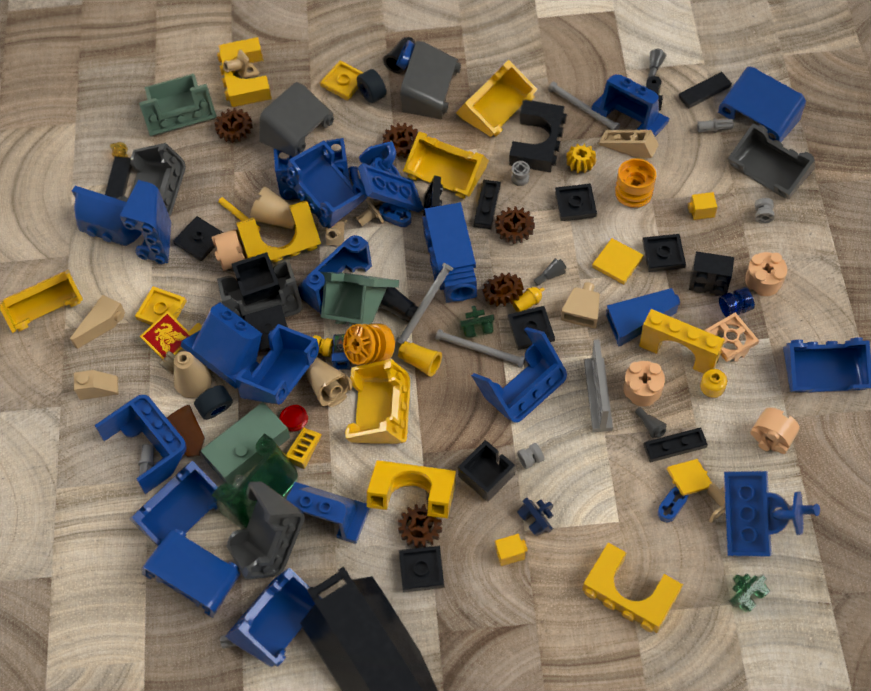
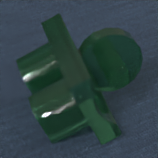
[459,306,495,339]
[729,573,770,612]

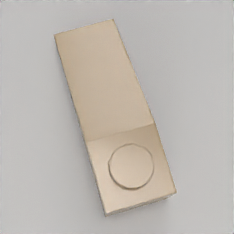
[599,130,659,158]
[70,295,125,349]

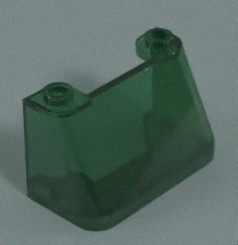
[212,433,298,529]

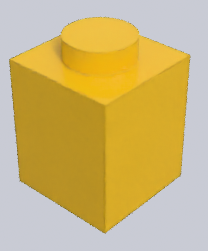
[688,192,717,220]
[495,533,528,566]

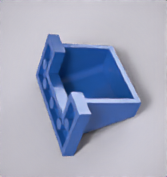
[591,74,670,137]
[181,302,262,389]
[286,482,370,544]

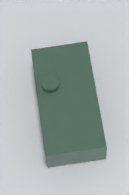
[200,402,291,487]

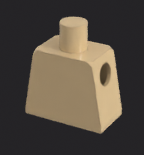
[561,282,600,329]

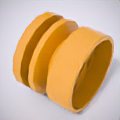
[615,159,657,208]
[343,323,395,365]

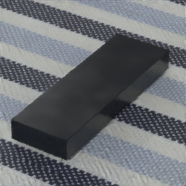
[679,72,732,109]
[105,157,132,199]
[473,179,501,229]
[643,427,708,463]

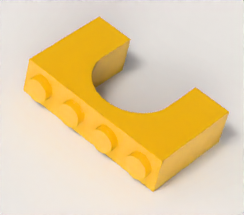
[217,37,272,107]
[236,201,321,262]
[639,309,725,374]
[367,460,456,519]
[582,542,683,633]

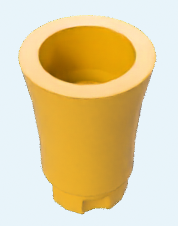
[398,341,442,377]

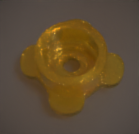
[110,142,128,157]

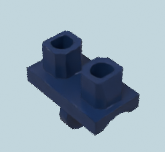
[517,497,554,536]

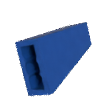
[606,288,680,347]

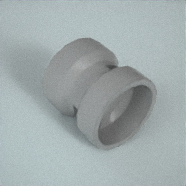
[512,161,530,186]
[755,198,775,223]
[517,443,544,469]

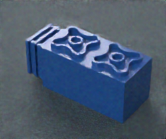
[422,202,477,303]

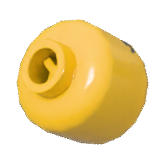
[700,369,728,398]

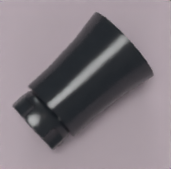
[383,36,416,74]
[379,287,418,322]

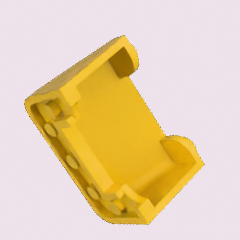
[456,59,538,137]
[403,131,489,199]
[345,359,410,444]

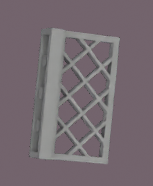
[584,339,613,432]

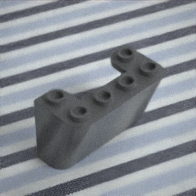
[728,123,815,199]

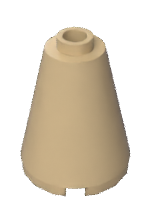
[250,187,295,229]
[173,351,212,398]
[305,357,352,407]

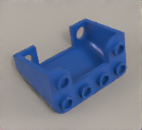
[718,67,806,142]
[274,138,350,200]
[286,140,367,229]
[120,180,171,264]
[235,324,319,405]
[783,337,871,393]

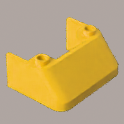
[0,270,83,333]

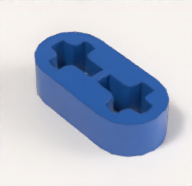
[396,40,415,70]
[379,203,412,227]
[658,486,688,523]

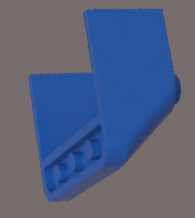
[471,327,567,423]
[95,395,187,494]

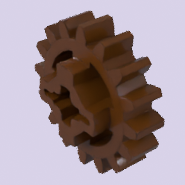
[214,108,253,143]
[383,123,418,158]
[495,206,535,244]
[482,272,524,307]
[398,504,442,548]

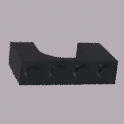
[509,99,567,173]

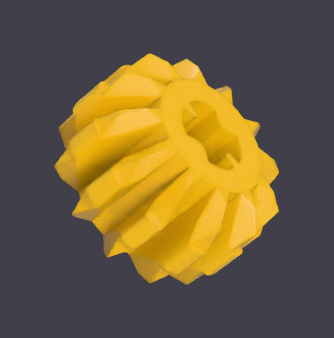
[566,143,596,174]

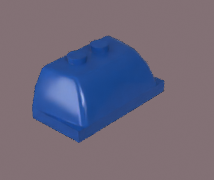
[72,185,142,246]

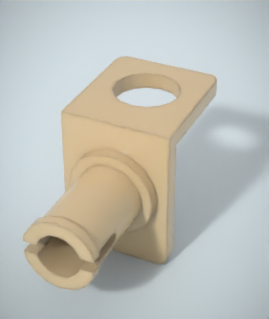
[223,50,259,78]
[356,197,384,227]
[325,219,347,246]
[707,482,726,523]

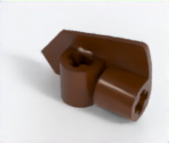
[167,405,205,457]

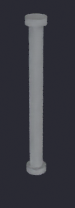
[548,81,620,130]
[396,263,454,344]
[435,329,525,368]

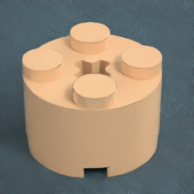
[212,229,248,271]
[745,252,787,296]
[623,361,665,406]
[750,408,800,454]

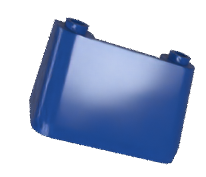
[298,235,372,314]
[129,460,226,546]
[142,529,241,618]
[225,567,322,667]

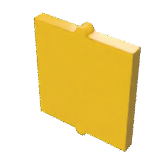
[667,459,712,496]

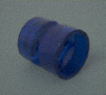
[719,287,755,317]

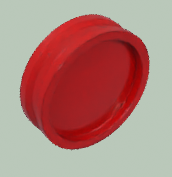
[280,405,308,432]

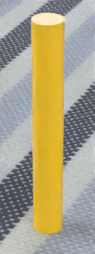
[218,197,260,230]

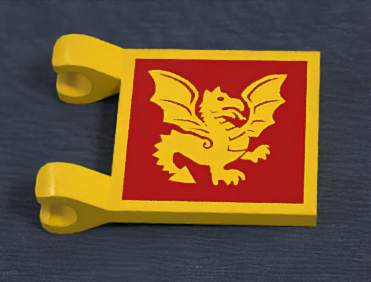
[140,302,202,359]

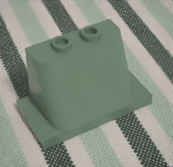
[139,73,217,136]
[320,272,399,326]

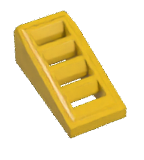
[285,428,322,469]

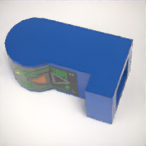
[332,334,351,370]

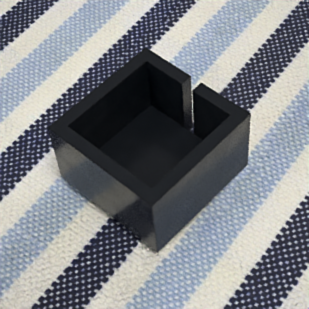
[689,251,734,296]
[232,252,280,305]
[458,440,515,502]

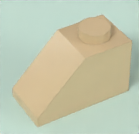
[74,370,119,400]

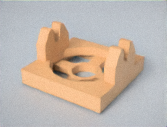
[704,312,759,362]

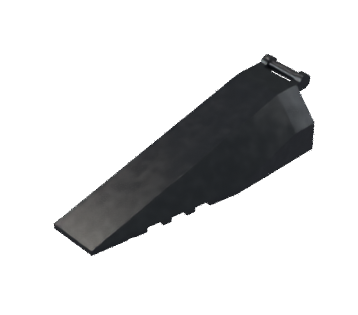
[300,566,438,691]

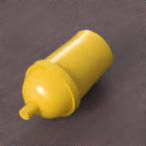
[512,287,545,312]

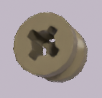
[158,351,175,375]

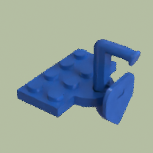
[348,142,424,213]
[724,471,820,556]

